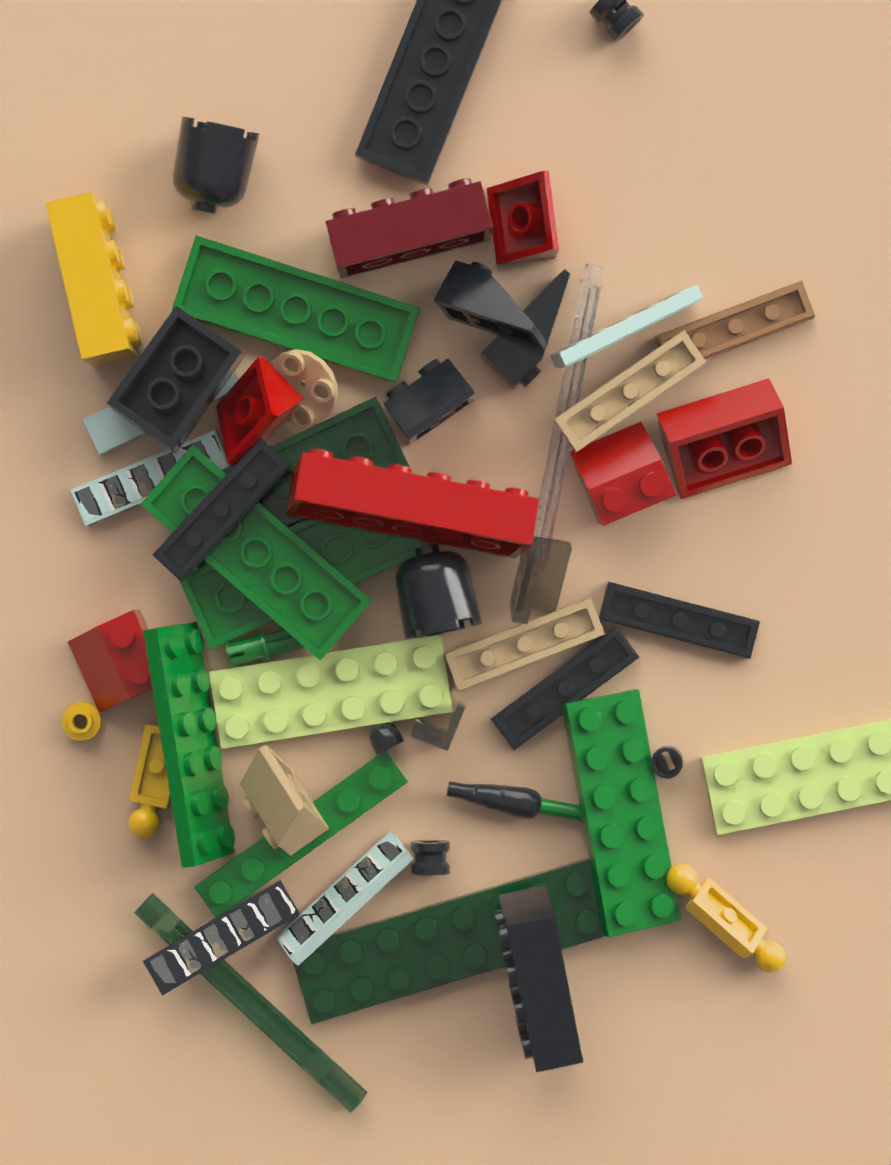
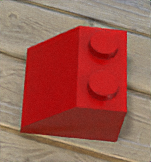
[569,421,676,526]
[68,610,153,712]

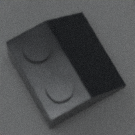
[383,358,476,444]

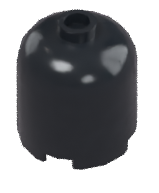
[173,117,259,214]
[396,544,482,640]

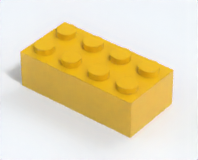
[45,192,143,367]

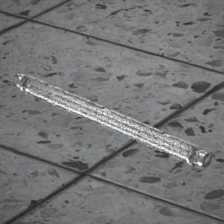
[527,264,603,574]

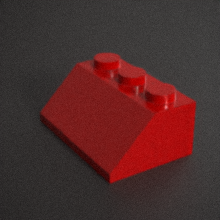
[656,378,792,499]

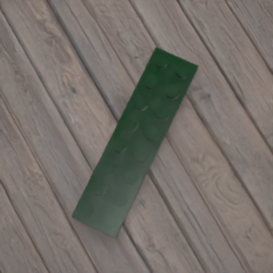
[293,858,606,1024]

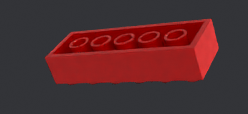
[285,449,539,559]

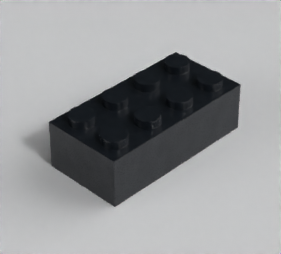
[494,885,584,1073]

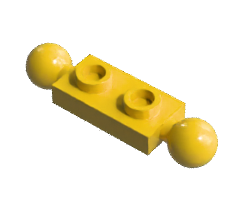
[128,705,171,839]
[666,863,786,973]

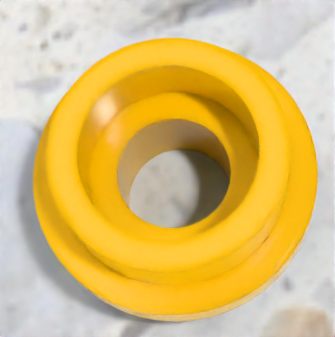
[62,702,102,741]

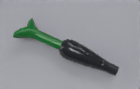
[446,781,583,823]

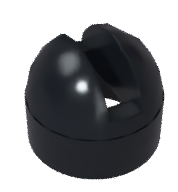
[370,722,404,755]
[651,746,684,779]

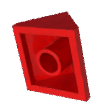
[487,170,559,265]
[216,356,304,466]

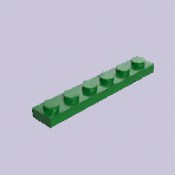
[194,750,408,918]

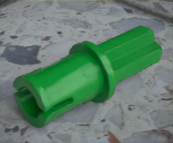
[225,630,304,667]

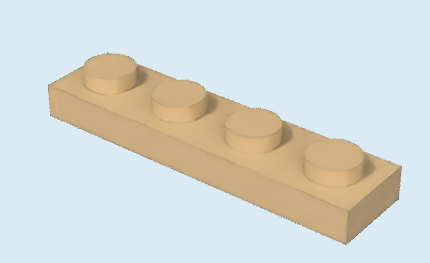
[553,330,707,453]
[444,598,605,691]

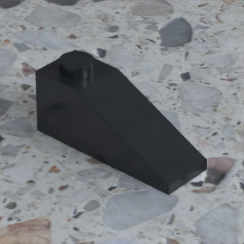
[434,260,548,350]
[480,269,570,390]

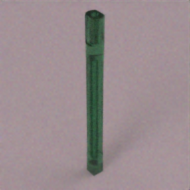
[134,893,367,1113]

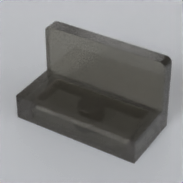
[509,536,572,624]
[411,700,466,751]

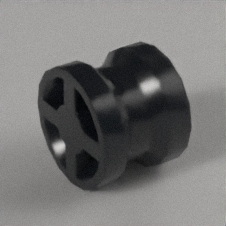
[411,840,450,876]

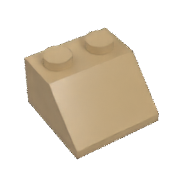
[240,744,329,856]

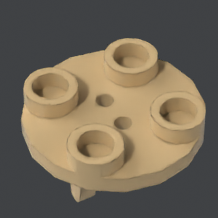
[270,349,338,429]

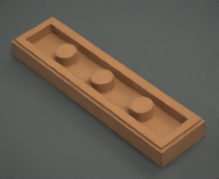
[655,280,816,359]

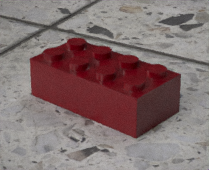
[325,178,493,279]

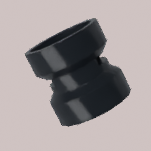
[589,0,644,42]

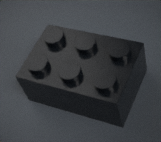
[107,306,244,454]

